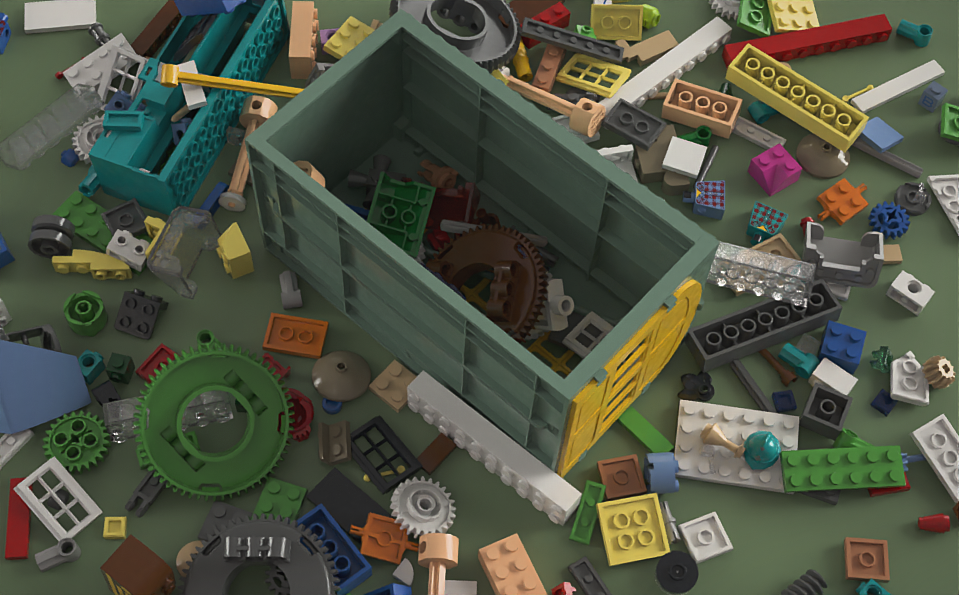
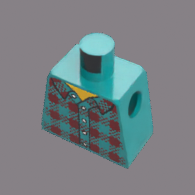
[746,201,788,246]

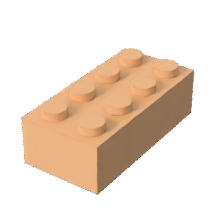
[289,1,319,79]
[661,78,743,139]
[478,533,547,595]

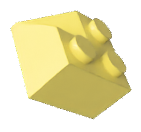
[216,222,254,279]

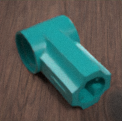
[896,19,933,47]
[747,101,780,124]
[78,165,101,197]
[778,343,820,379]

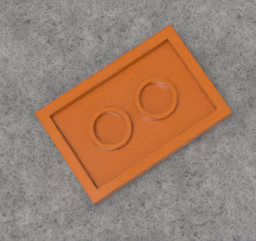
[262,312,329,359]

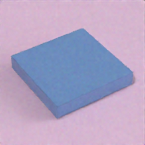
[858,117,904,154]

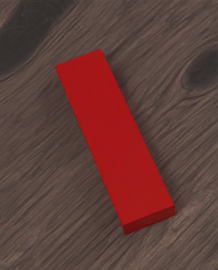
[5,477,33,560]

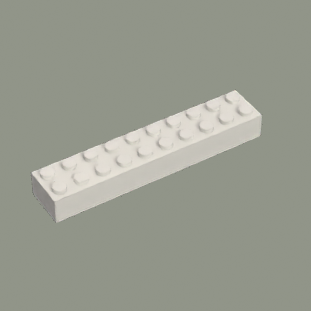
[407,370,582,526]

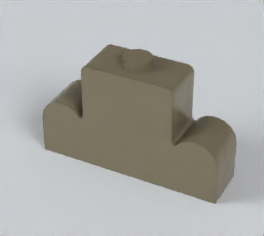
[633,124,690,196]

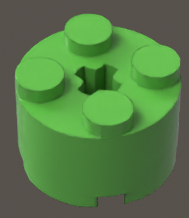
[63,290,108,337]

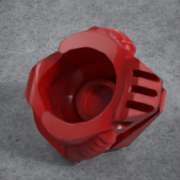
[277,388,314,442]

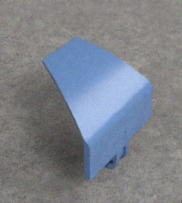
[0,340,91,434]

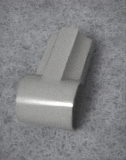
[279,271,303,310]
[35,538,81,573]

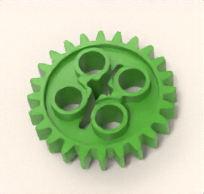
[42,410,111,475]

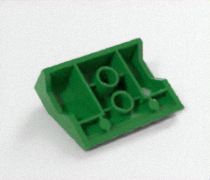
[366,171,436,258]

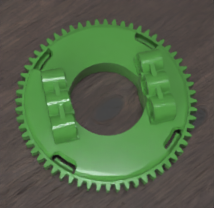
[133,342,295,501]

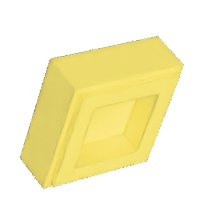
[103,517,127,539]

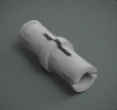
[659,501,681,545]

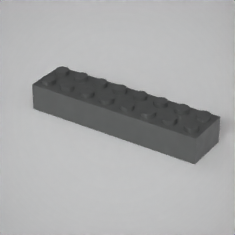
[685,279,843,372]

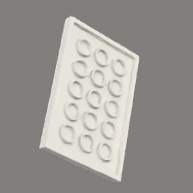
[674,399,799,494]

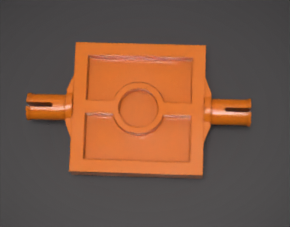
[816,178,869,225]
[349,512,419,565]

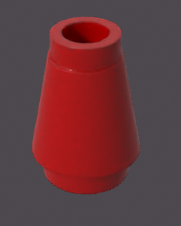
[918,513,950,534]

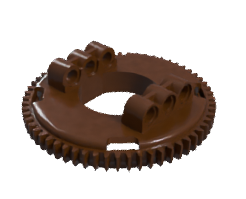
[424,224,549,344]

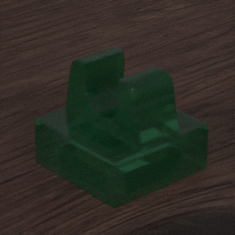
[870,346,893,373]

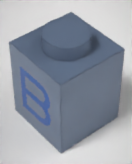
[918,81,948,113]

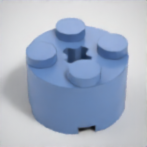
[644,452,679,494]

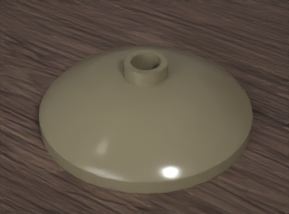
[796,133,850,179]
[312,350,371,402]

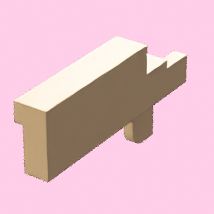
[615,30,679,67]

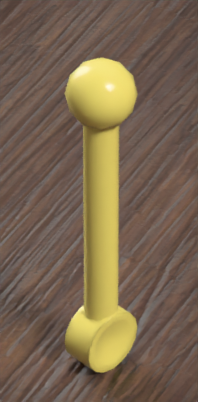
[842,85,874,103]
[363,465,405,482]

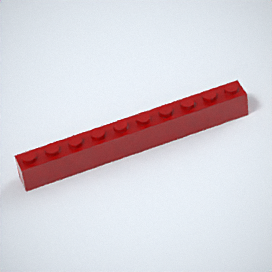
[722,14,892,69]

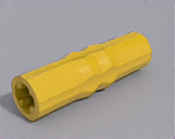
[513,38,533,82]

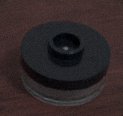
[654,551,699,595]

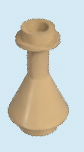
[700,423,746,459]

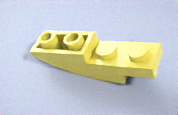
[52,249,133,280]

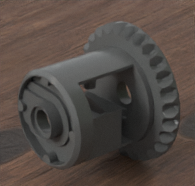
[0,324,62,353]

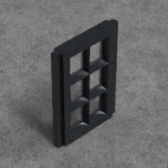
[172,14,218,62]
[350,415,423,495]

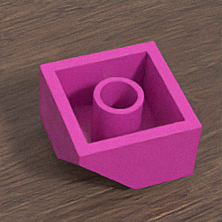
[747,143,803,197]

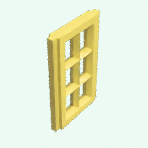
[555,53,631,99]

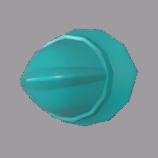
[743,431,781,470]

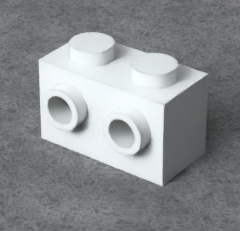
[106,229,150,272]

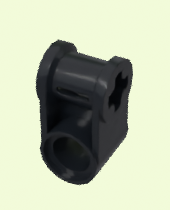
[91,380,125,420]

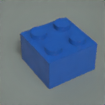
[817,320,867,375]

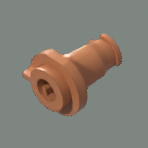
[417,159,459,195]

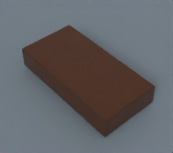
[416,432,457,475]

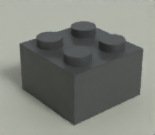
[799,382,853,441]

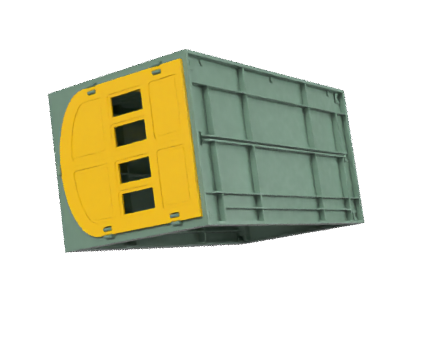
[244,9,720,478]

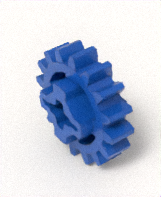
[868,201,910,240]

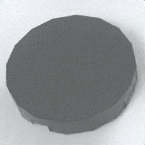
[894,182,932,216]

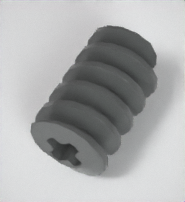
[781,569,827,595]

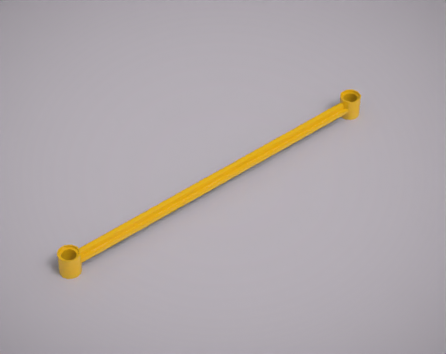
[160,64,304,98]

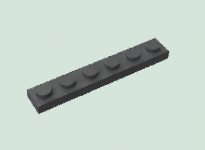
[520,17,624,66]

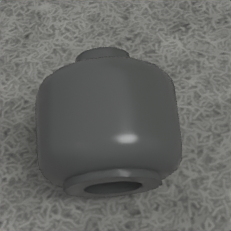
[47,488,70,510]

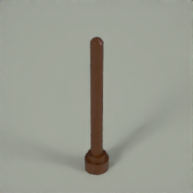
[758,348,798,388]

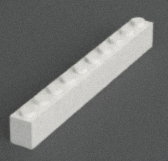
[598,16,732,130]

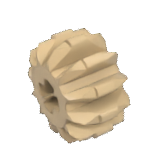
[922,355,956,389]

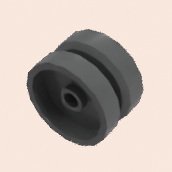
[28,215,75,259]

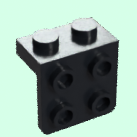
[114,288,169,339]

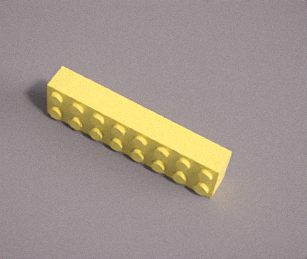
[725,43,869,153]

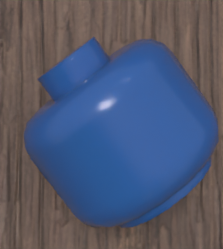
[61,148,80,167]

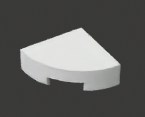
[392,558,414,587]

